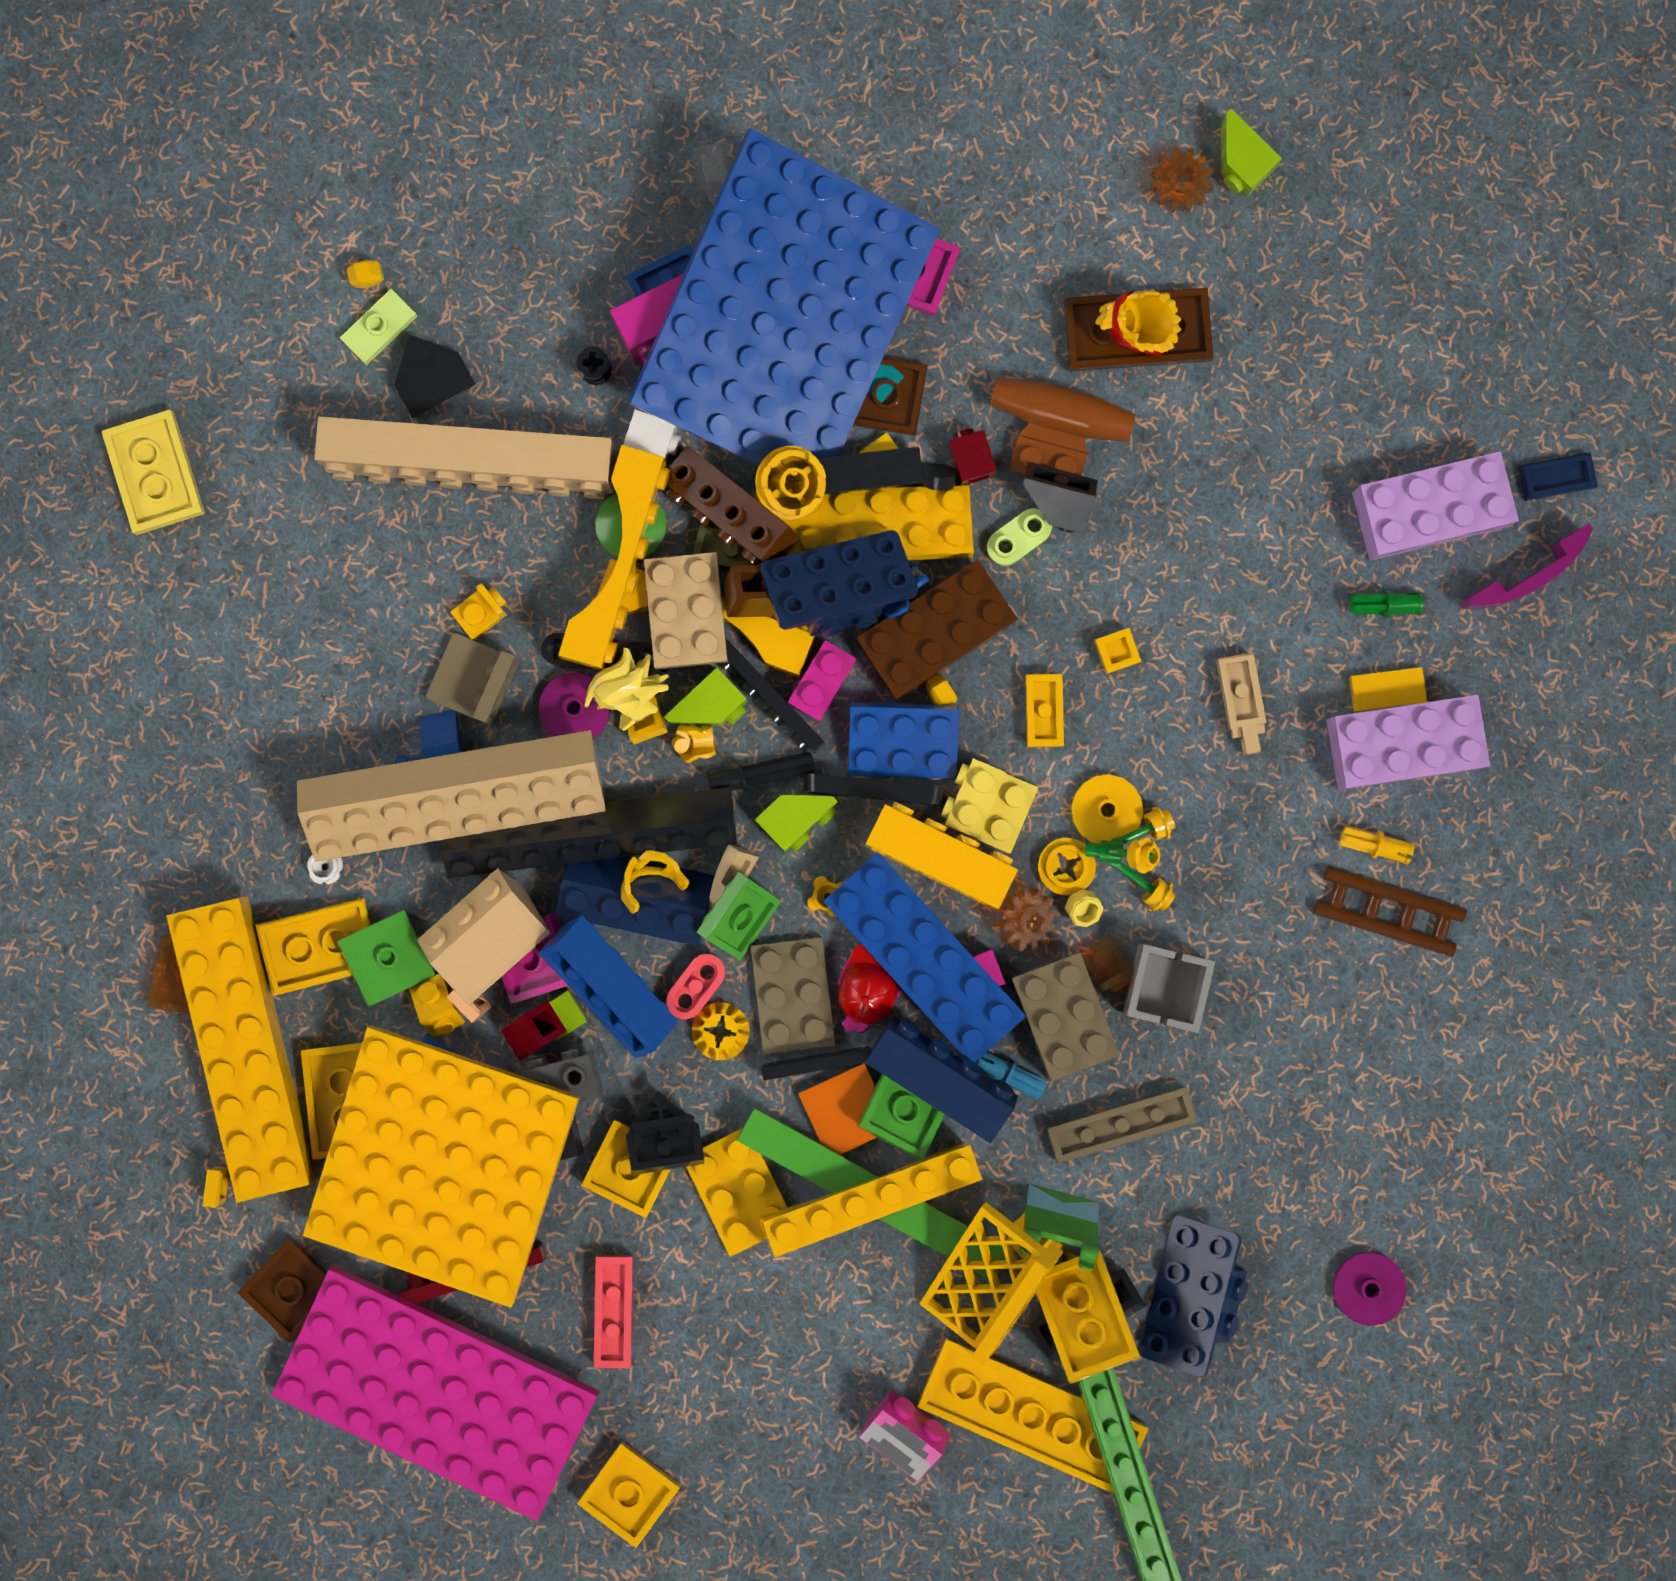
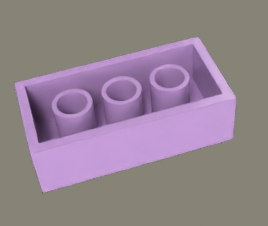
[1352,451,1519,561]
[1326,695,1490,790]

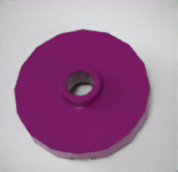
[538,673,610,740]
[1332,1251,1407,1326]

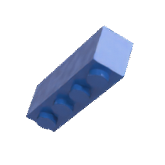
[538,915,678,1059]

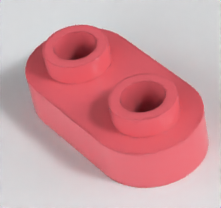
[666,954,726,1020]

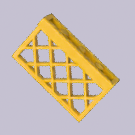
[919,1202,1063,1366]

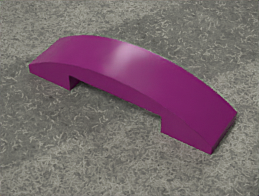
[1459,523,1593,610]

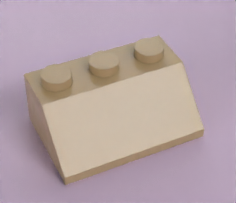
[417,868,551,1005]

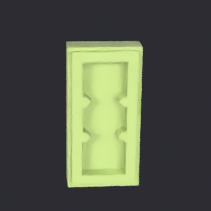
[340,289,417,365]

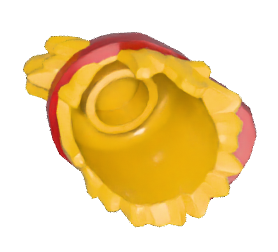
[1095,289,1182,356]

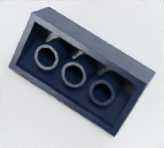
[555,857,715,946]
[865,1016,1018,1144]

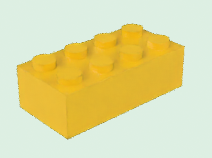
[865,802,1018,910]

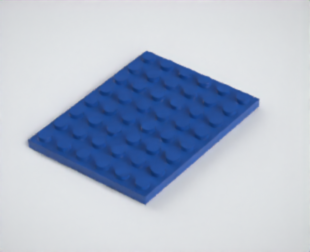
[627,129,940,465]

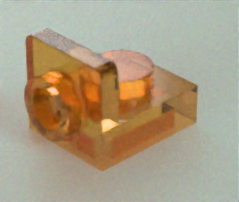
[1080,934,1134,993]

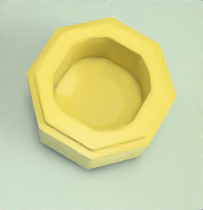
[1065,889,1104,927]

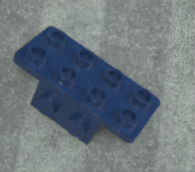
[760,530,918,637]
[1140,1216,1248,1377]

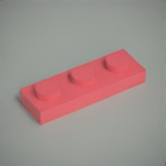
[594,1255,633,1368]

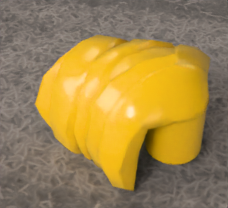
[671,724,716,764]

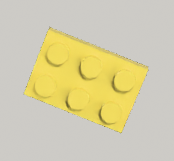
[101,410,205,535]

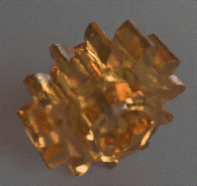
[1150,147,1214,213]
[995,887,1059,952]

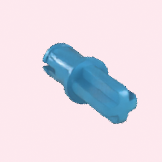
[977,1052,1046,1100]

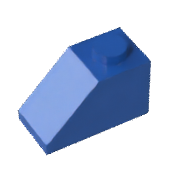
[420,710,465,759]

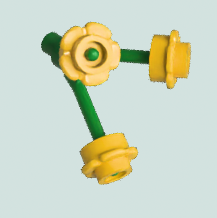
[1085,807,1175,911]

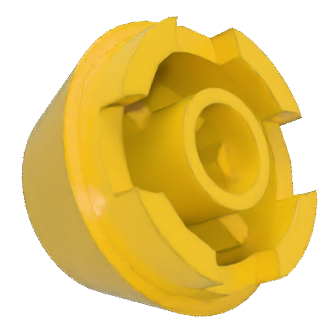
[755,446,826,520]

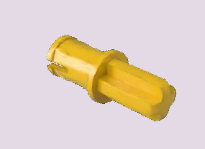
[1339,826,1414,865]

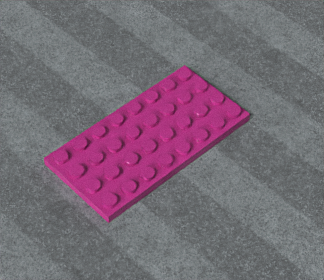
[271,1265,600,1521]

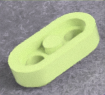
[986,508,1052,567]

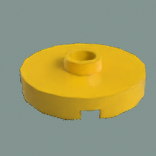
[1070,774,1144,843]

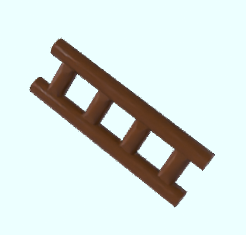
[1313,866,1467,957]

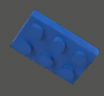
[848,702,960,779]

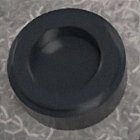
[921,464,957,491]

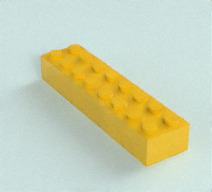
[166,896,316,1203]

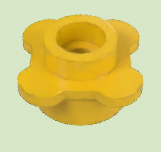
[807,876,843,917]

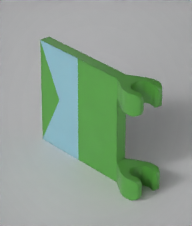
[1020,1184,1099,1271]

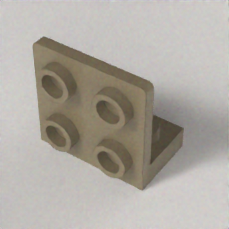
[426,633,520,726]

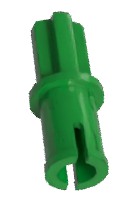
[1349,589,1424,618]

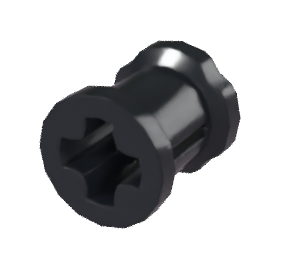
[577,346,612,386]

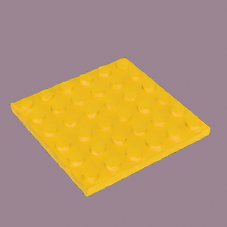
[302,1025,580,1308]

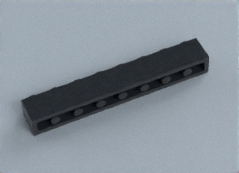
[441,787,737,878]

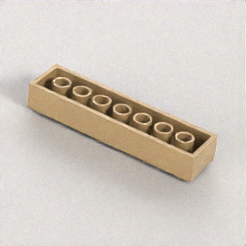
[314,416,617,499]
[297,730,606,862]

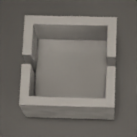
[1122,944,1215,1033]

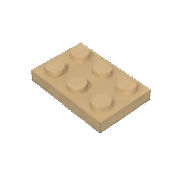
[644,552,728,669]

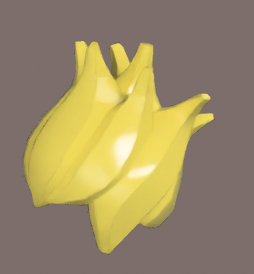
[584,648,669,731]

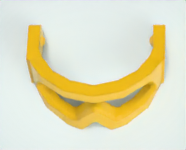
[621,850,689,914]

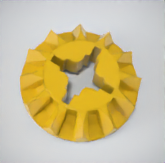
[1037,838,1096,896]
[692,1002,750,1060]

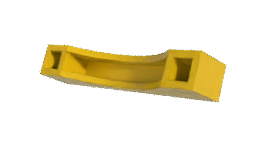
[559,444,670,671]
[596,559,815,678]
[759,1142,983,1257]

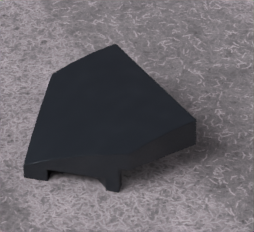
[394,334,476,418]
[626,1091,704,1175]

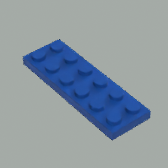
[824,852,1026,1063]

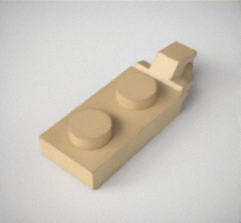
[1216,653,1267,756]

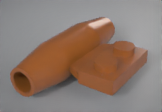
[989,377,1136,476]

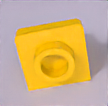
[450,583,507,641]

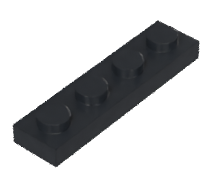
[719,637,825,754]

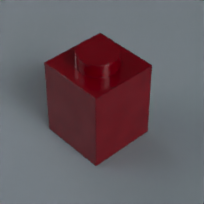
[948,428,997,486]
[500,1001,567,1061]

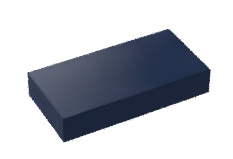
[1518,452,1598,501]

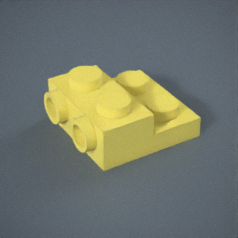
[941,758,1039,854]

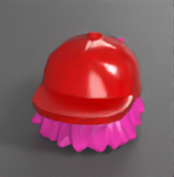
[838,944,902,1034]

